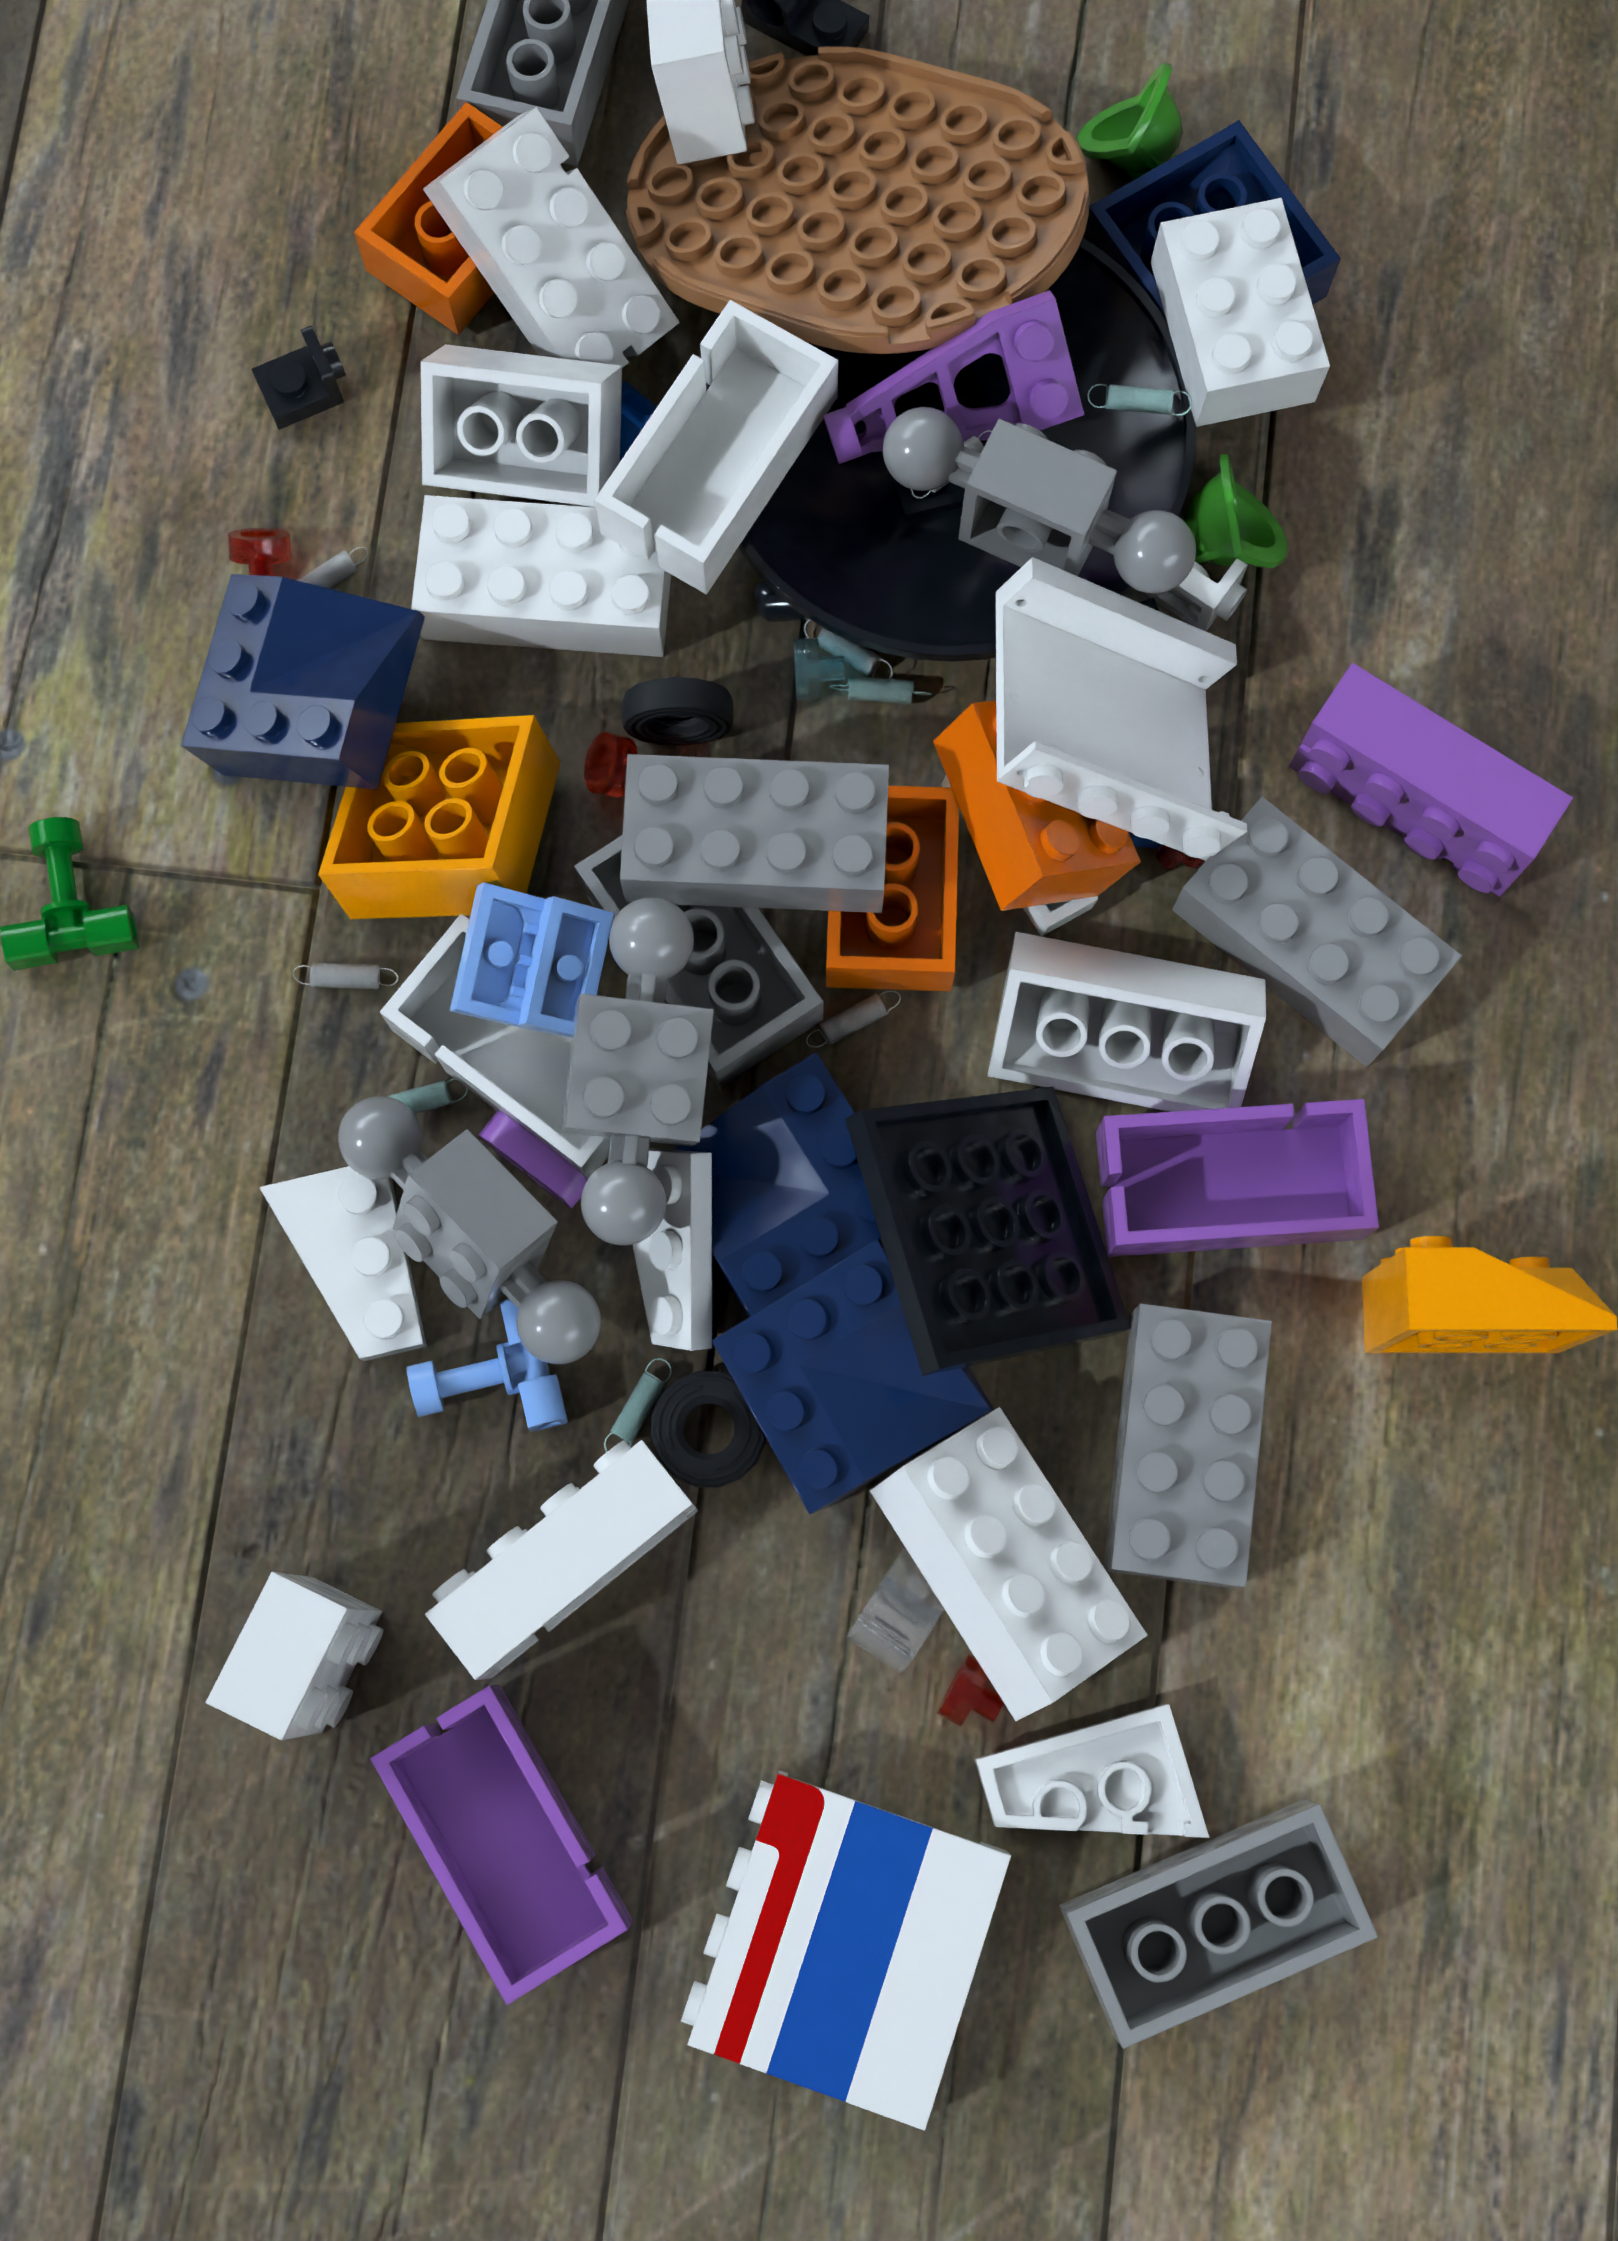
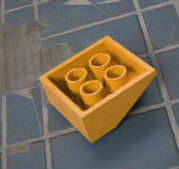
[318,715,561,919]
[1362,1236,1618,1353]

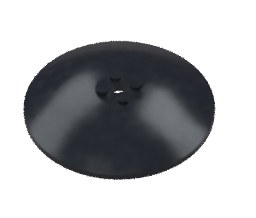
[707,238,1196,662]

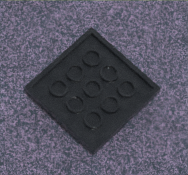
[845,1087,1131,1376]

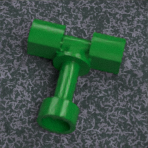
[0,817,139,971]

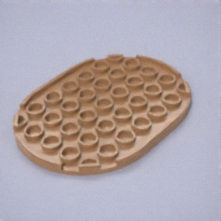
[626,47,1090,354]

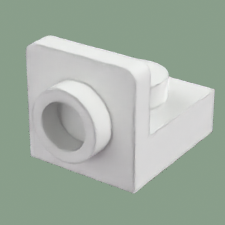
[1145,559,1248,631]

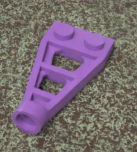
[823,290,1084,464]

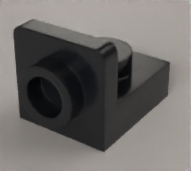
[251,325,346,430]

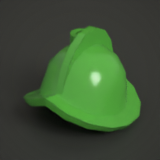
[1076,63,1183,181]
[1184,453,1288,568]

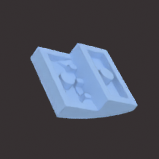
[450,882,614,1037]

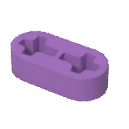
[478,1110,588,1209]

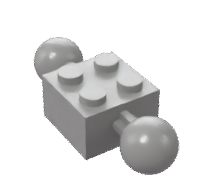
[883,407,1196,594]
[562,897,714,1246]
[338,1096,601,1364]

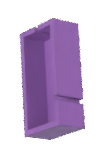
[1289,662,1573,897]
[1096,1099,1379,1257]
[370,1684,633,2005]

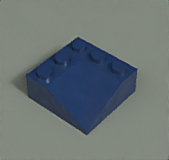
[1083,120,1341,322]
[181,574,425,790]
[674,1052,881,1318]
[712,1239,994,1515]

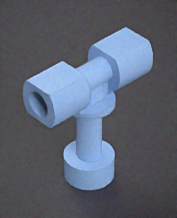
[407,1299,568,1432]

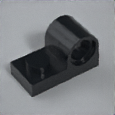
[740,0,869,56]

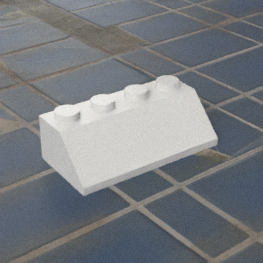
[987,932,1266,1112]

